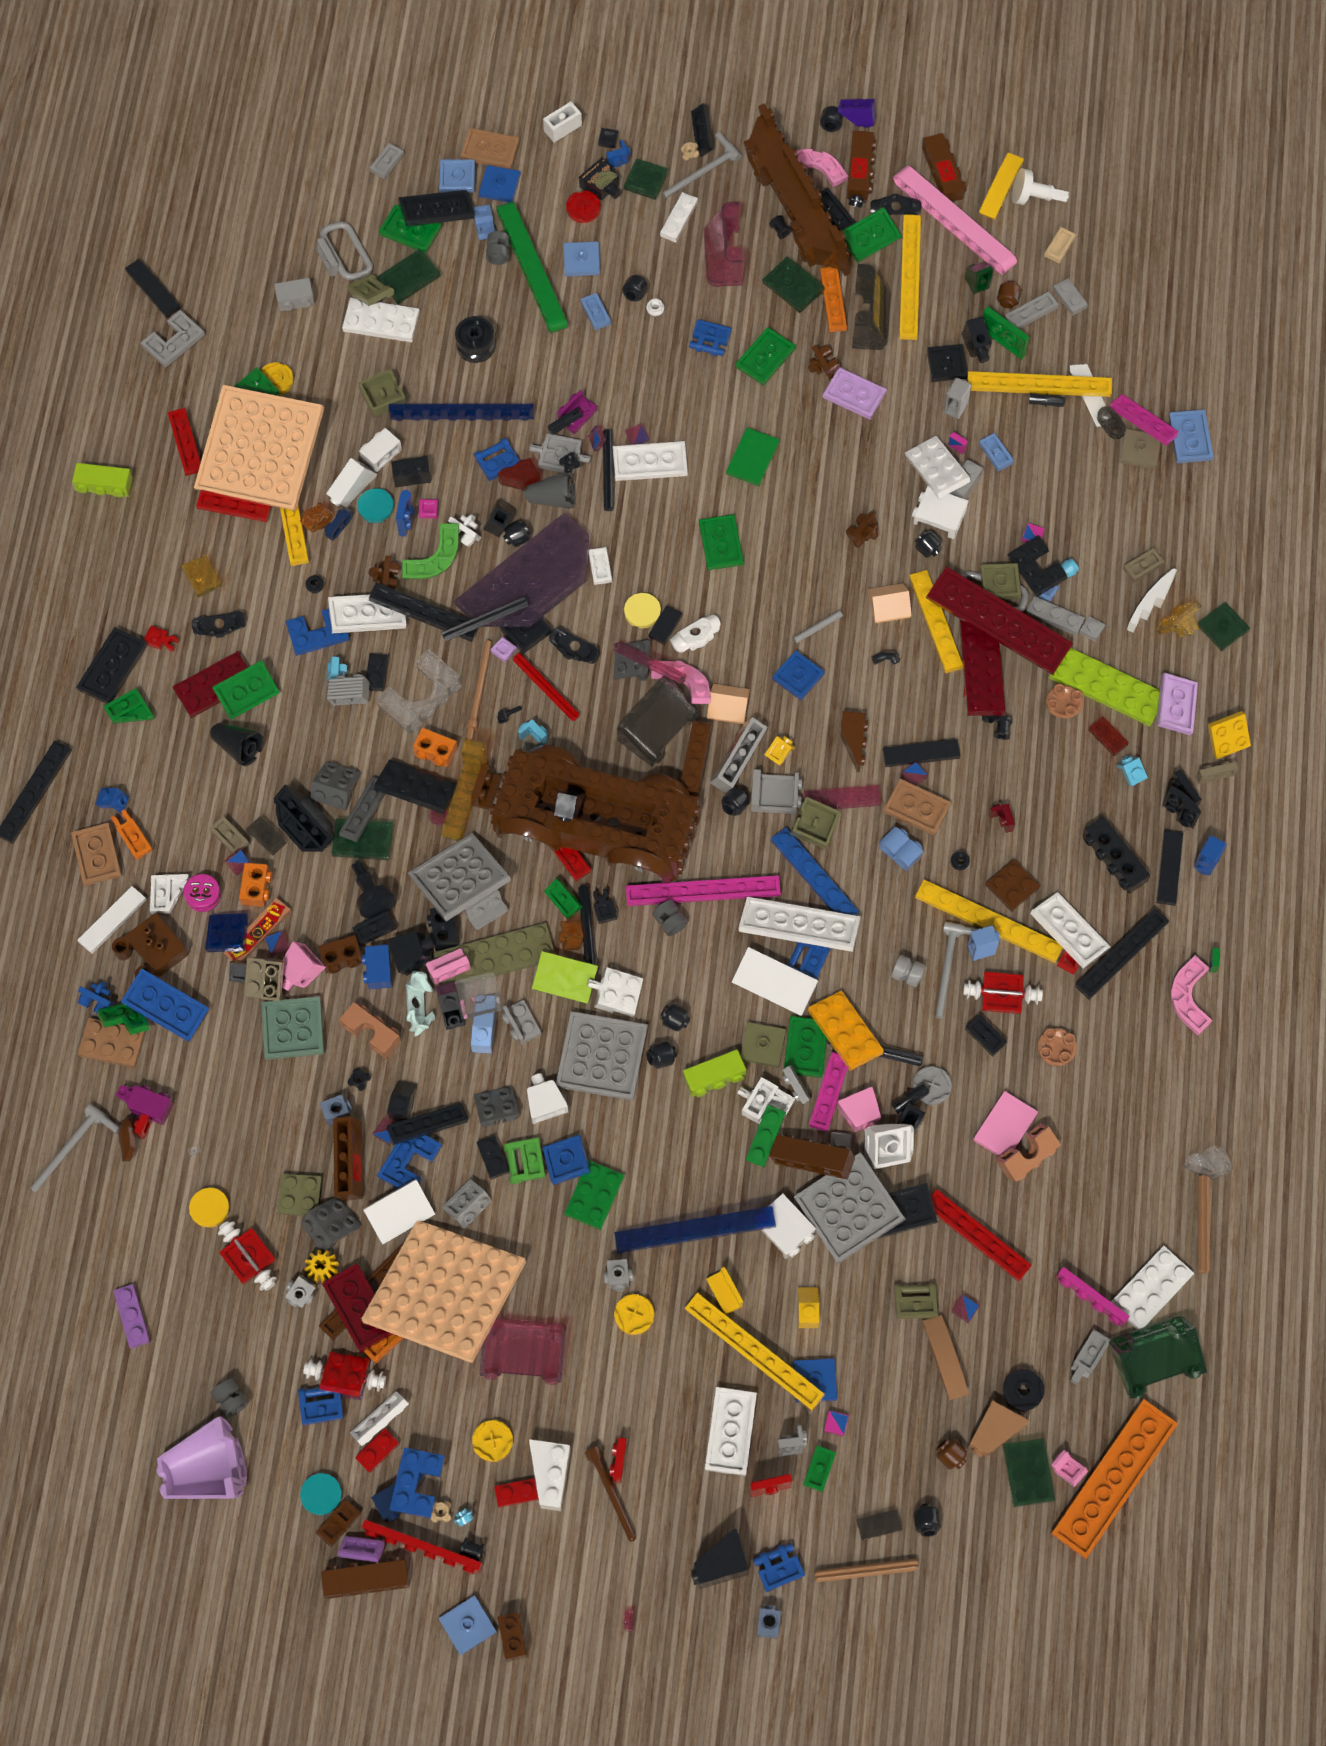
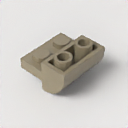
[244,957,284,1001]

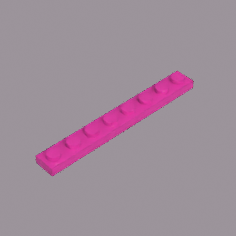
[626,876,781,906]

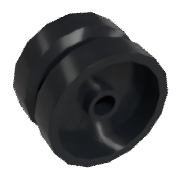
[455,316,496,363]

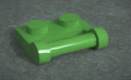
[504,1138,546,1184]

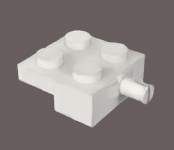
[587,967,643,1016]
[737,1077,795,1124]

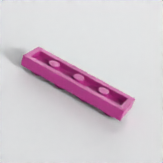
[1110,394,1179,446]
[809,1052,848,1132]
[1056,1267,1130,1327]

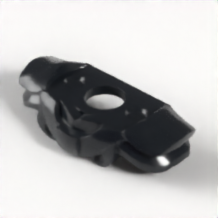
[870,194,921,215]
[192,611,246,638]
[549,627,600,664]

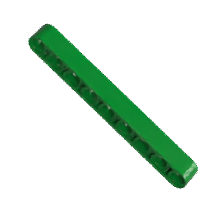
[496,201,568,334]

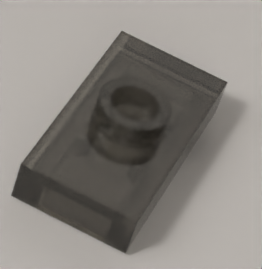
[246,817,287,856]
[856,1509,902,1541]

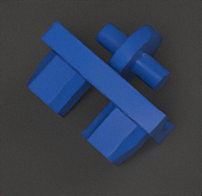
[77,981,116,1013]

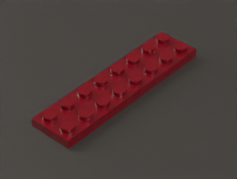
[926,566,1074,675]

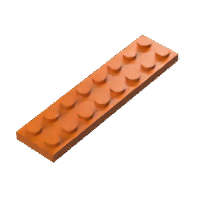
[1051,1399,1178,1560]

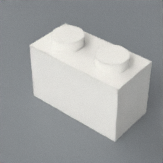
[543,102,582,143]
[359,428,402,473]

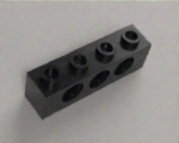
[1083,817,1150,894]

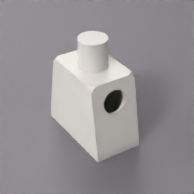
[527,1073,568,1124]

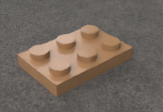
[460,128,520,169]
[883,779,952,836]
[71,823,122,886]
[78,1018,146,1068]

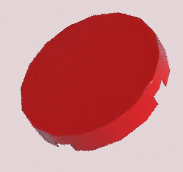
[566,191,601,223]

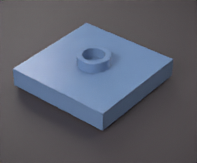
[439,159,475,192]
[564,242,600,276]
[439,1595,497,1656]

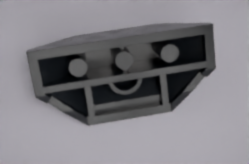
[273,785,334,852]

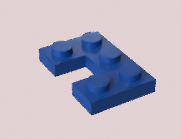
[286,609,350,656]
[377,1135,442,1189]
[390,1447,445,1519]

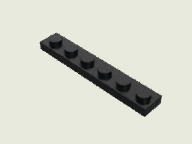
[369,583,478,642]
[0,740,72,844]
[1075,908,1169,1000]

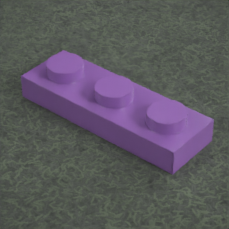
[114,1284,151,1349]

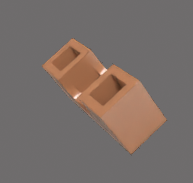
[339,1002,401,1059]
[996,1123,1061,1182]

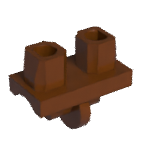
[808,344,840,380]
[846,512,878,548]
[368,555,400,590]

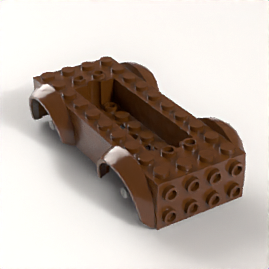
[490,745,701,883]

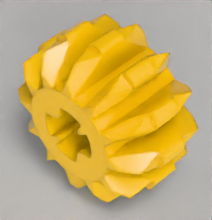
[304,1250,339,1284]

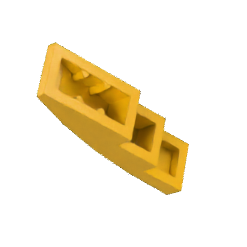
[979,153,1024,220]

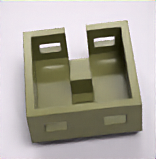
[358,369,406,418]
[789,797,841,849]

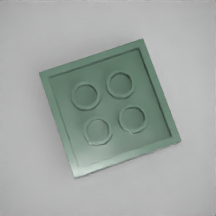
[261,996,324,1060]

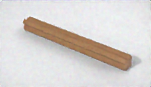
[1198,1175,1210,1274]
[814,1559,918,1582]

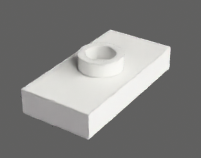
[588,547,612,585]

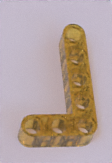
[441,738,487,841]

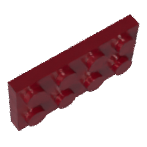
[172,651,248,718]
[322,1263,393,1353]

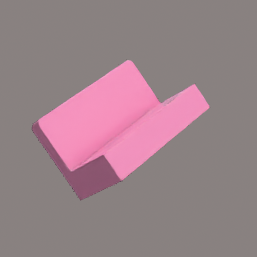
[426,949,471,985]

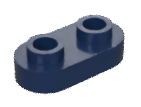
[324,508,353,541]

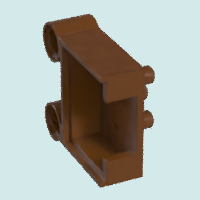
[112,913,189,978]

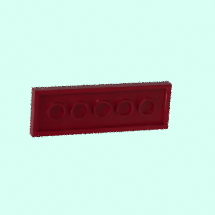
[959,619,1005,716]

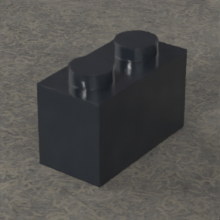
[391,456,431,488]

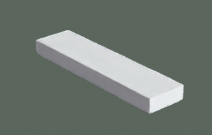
[77,886,146,954]

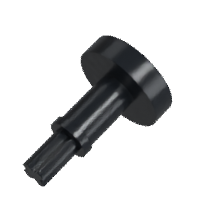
[351,860,396,919]

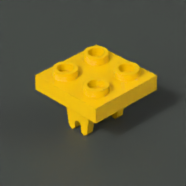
[1208,711,1251,759]

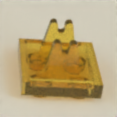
[1156,601,1202,638]

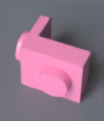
[1052,1450,1088,1487]

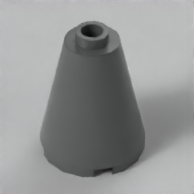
[524,472,576,509]

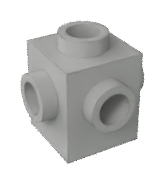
[604,1259,633,1292]
[284,1274,317,1308]

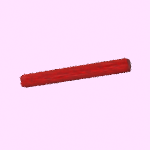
[513,653,580,721]

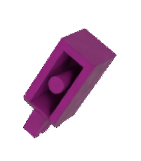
[116,1085,174,1126]

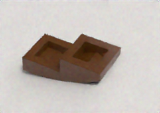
[316,1499,361,1547]

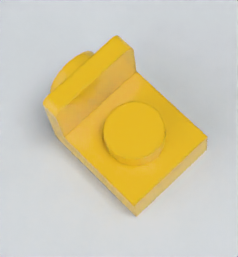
[764,736,796,766]

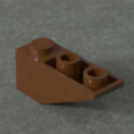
[840,711,868,772]

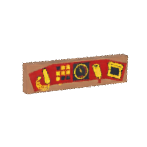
[224,898,291,962]

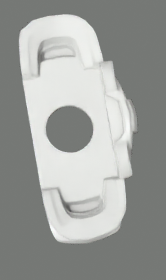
[670,615,721,653]

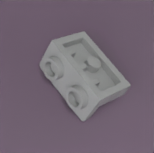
[464,889,508,930]
[501,1000,542,1045]
[442,1179,492,1229]
[777,1425,807,1457]

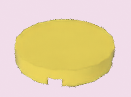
[624,593,661,629]

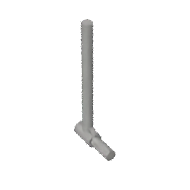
[662,132,742,198]
[935,922,979,1019]
[30,1104,119,1193]

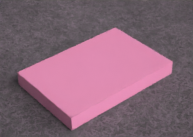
[973,1091,1038,1156]

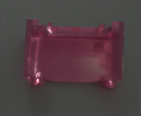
[704,201,743,287]
[480,1318,567,1385]

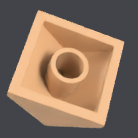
[867,583,911,623]
[707,684,750,724]

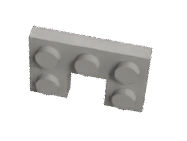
[141,310,205,368]

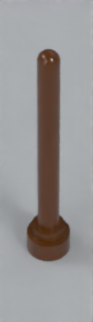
[585,1446,636,1542]

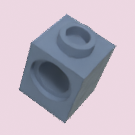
[320,1094,352,1126]
[757,1605,781,1639]

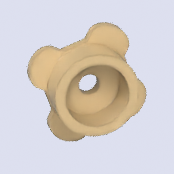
[681,142,699,161]
[431,1501,451,1523]

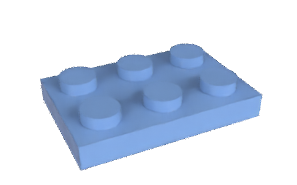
[1168,410,1213,463]

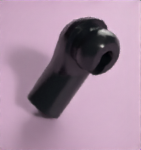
[871,650,900,665]

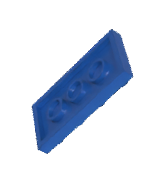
[121,968,209,1042]

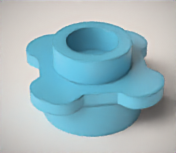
[453,1508,474,1527]

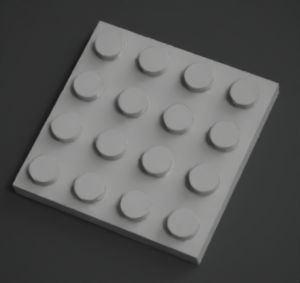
[408,833,511,921]
[556,1011,648,1101]
[794,1152,906,1264]

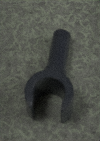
[497,706,522,724]

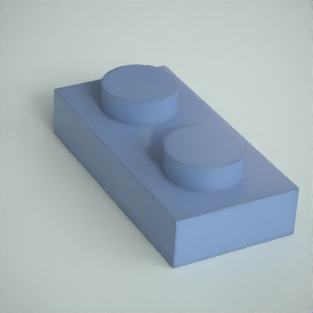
[580,293,611,331]
[979,433,1014,472]

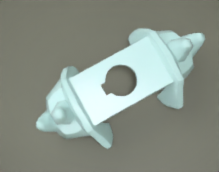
[405,971,435,1037]

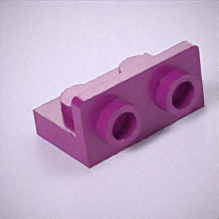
[557,390,597,435]

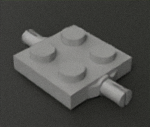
[529,433,591,475]

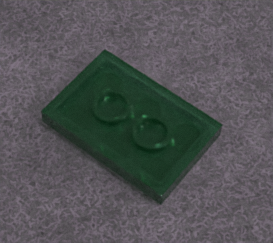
[377,249,441,304]
[762,257,825,313]
[332,819,394,860]
[1002,1438,1055,1508]

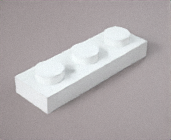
[660,192,698,242]
[350,1391,408,1446]

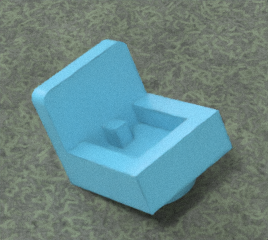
[518,720,548,745]
[1116,755,1148,786]

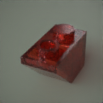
[498,458,541,491]

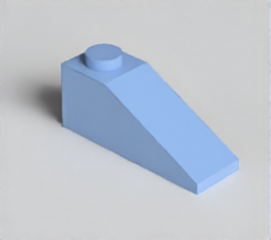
[471,995,497,1053]

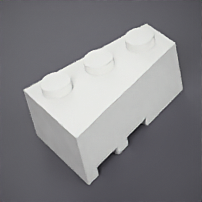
[529,1439,571,1511]

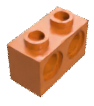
[413,728,458,767]
[239,863,272,907]

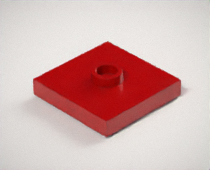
[749,1474,792,1497]

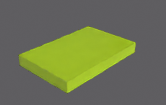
[532,951,598,1004]

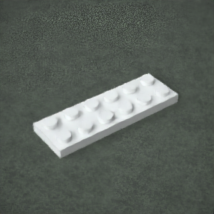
[739,897,861,952]

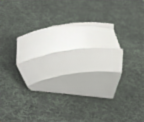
[864,1124,914,1169]

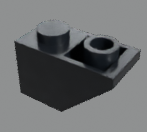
[483,499,514,537]
[435,982,465,1030]

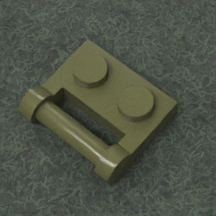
[347,273,394,306]
[894,1283,938,1319]

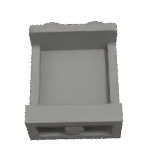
[751,769,802,814]

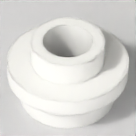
[647,299,664,316]

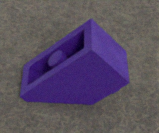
[838,99,877,128]

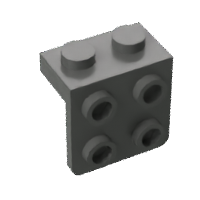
[310,762,360,810]
[301,1197,361,1254]

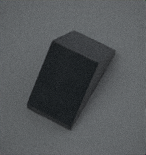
[897,1103,926,1135]

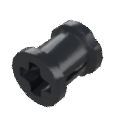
[769,215,792,239]
[994,716,1013,740]
[459,1537,485,1562]

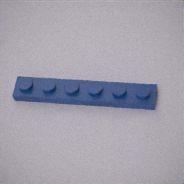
[771,828,859,916]

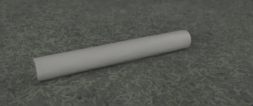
[793,610,843,644]

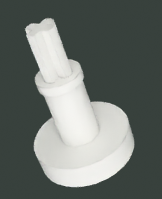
[1012,168,1069,205]

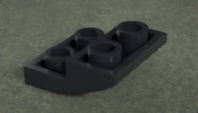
[1162,785,1201,829]

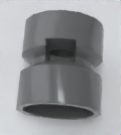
[486,231,510,265]
[652,900,688,936]
[211,1378,248,1418]

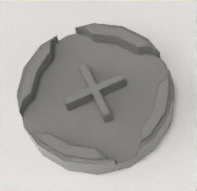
[912,1066,952,1106]

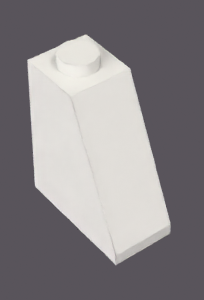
[326,458,377,507]

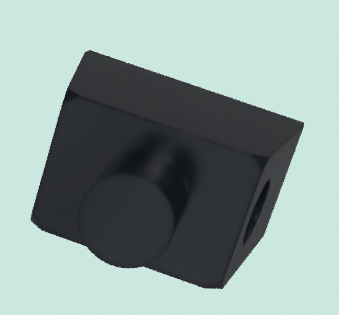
[961,316,991,363]
[388,932,437,976]

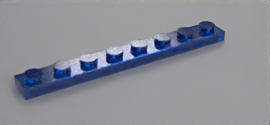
[389,404,534,421]
[614,1206,776,1253]

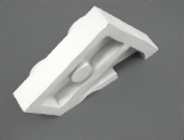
[150,874,189,914]

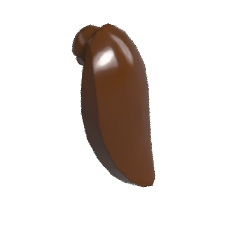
[118,1117,136,1162]

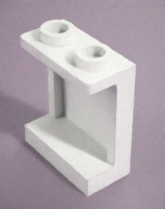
[912,486,969,539]
[753,1194,816,1259]

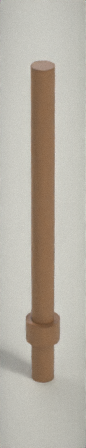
[465,640,492,744]

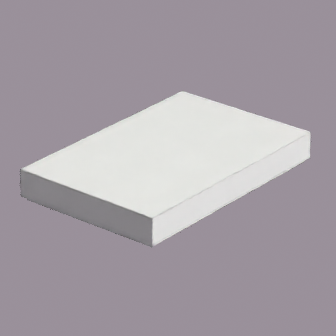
[363,1179,435,1244]

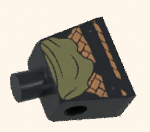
[579,157,621,200]

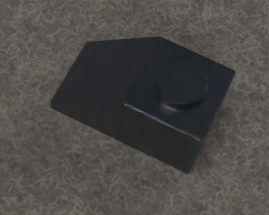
[387,1081,417,1121]

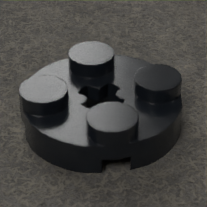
[1003,1369,1045,1412]

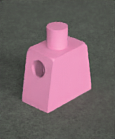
[282,941,326,991]
[837,1087,881,1132]

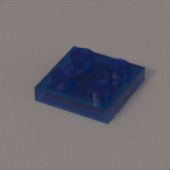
[205,913,249,953]

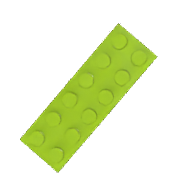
[1049,648,1160,727]

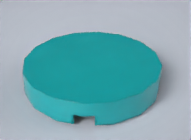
[357,488,394,523]
[300,1473,342,1516]

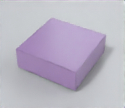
[490,636,517,663]

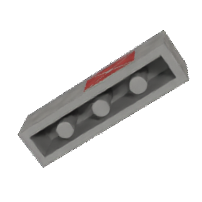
[709,717,768,793]

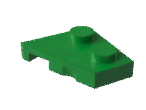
[103,688,154,724]

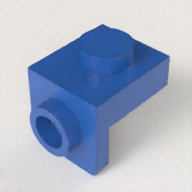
[606,140,630,167]
[95,788,129,813]

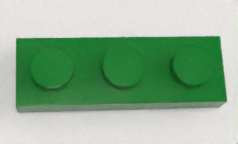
[746,1105,787,1168]

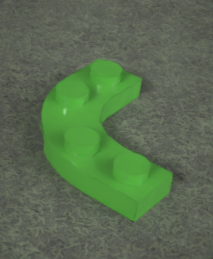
[402,524,459,579]

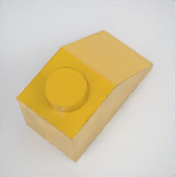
[797,1287,819,1328]

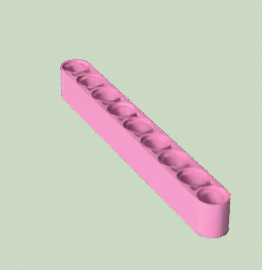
[893,165,1017,275]

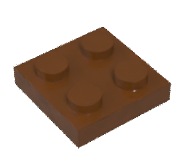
[985,859,1040,912]

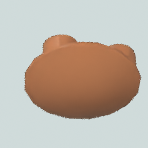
[1046,684,1083,719]
[1038,1028,1077,1066]

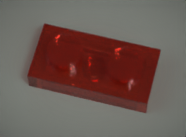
[1088,717,1129,756]

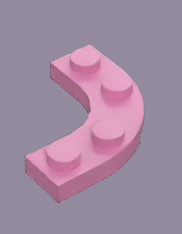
[796,149,848,187]
[650,661,711,704]
[1171,955,1212,1036]

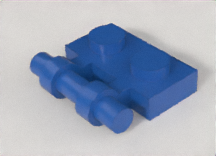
[689,319,732,356]
[752,1543,805,1593]

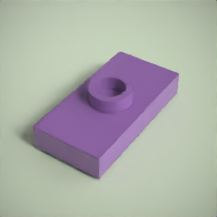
[338,1536,385,1562]

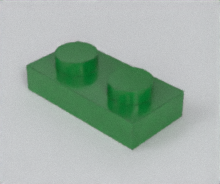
[544,878,583,919]
[803,1445,836,1493]

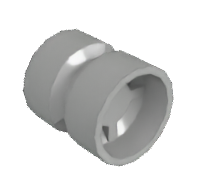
[891,955,926,988]

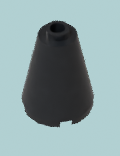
[210,723,264,766]

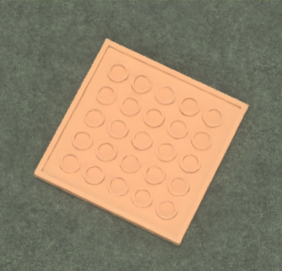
[194,385,325,511]
[362,1220,526,1363]

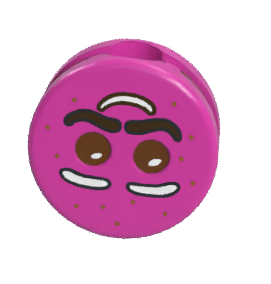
[183,874,221,912]

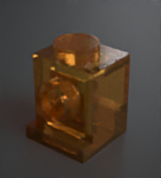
[300,502,333,533]
[559,920,583,951]

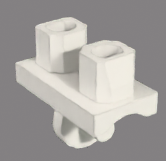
[448,515,482,547]

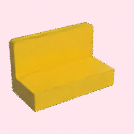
[706,1267,743,1315]

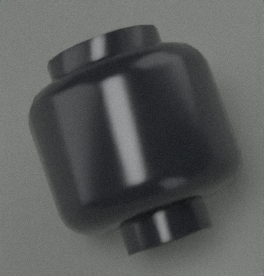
[820,106,843,132]
[622,275,648,302]
[503,520,531,547]
[914,531,942,558]
[721,788,749,816]
[660,1003,690,1031]
[646,1041,677,1069]
[913,1503,942,1537]

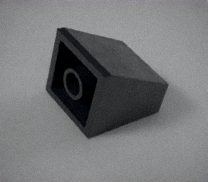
[691,1528,749,1589]

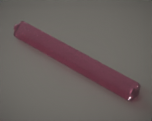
[613,642,686,684]

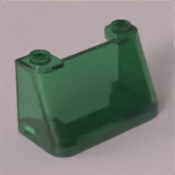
[1109,1316,1207,1399]

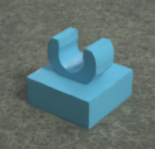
[327,656,347,681]

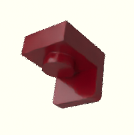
[989,803,1015,833]

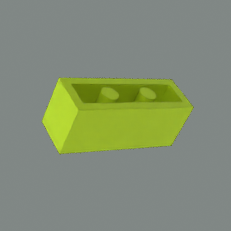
[72,463,133,497]
[683,1049,747,1097]

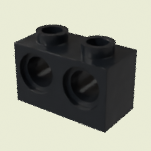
[427,908,458,951]

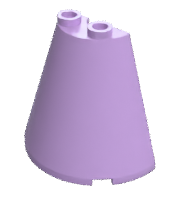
[156,1416,247,1499]

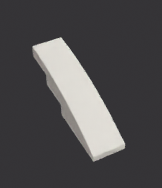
[1127,568,1177,633]

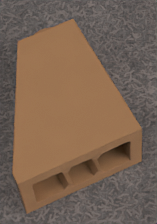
[968,1400,1029,1458]

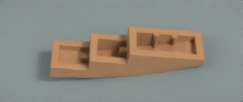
[923,1315,969,1400]

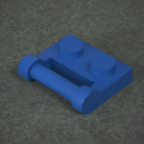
[473,438,521,481]
[396,490,414,537]
[786,942,830,980]
[298,1387,344,1426]

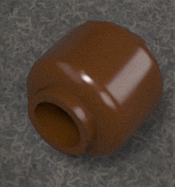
[997,280,1022,309]
[936,1438,967,1470]

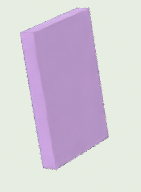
[823,368,887,420]
[1156,673,1198,735]

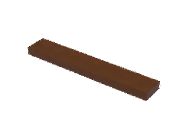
[319,1242,404,1341]

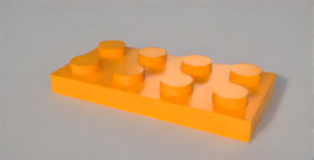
[808,991,884,1071]

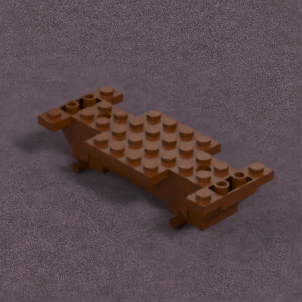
[743,103,851,276]

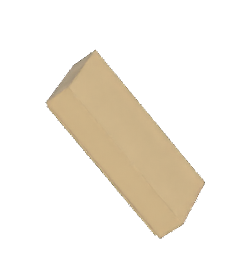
[1044,227,1076,264]

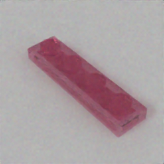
[803,785,881,809]

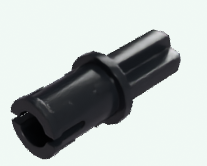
[1029,393,1065,407]
[547,407,583,435]
[891,1084,930,1114]

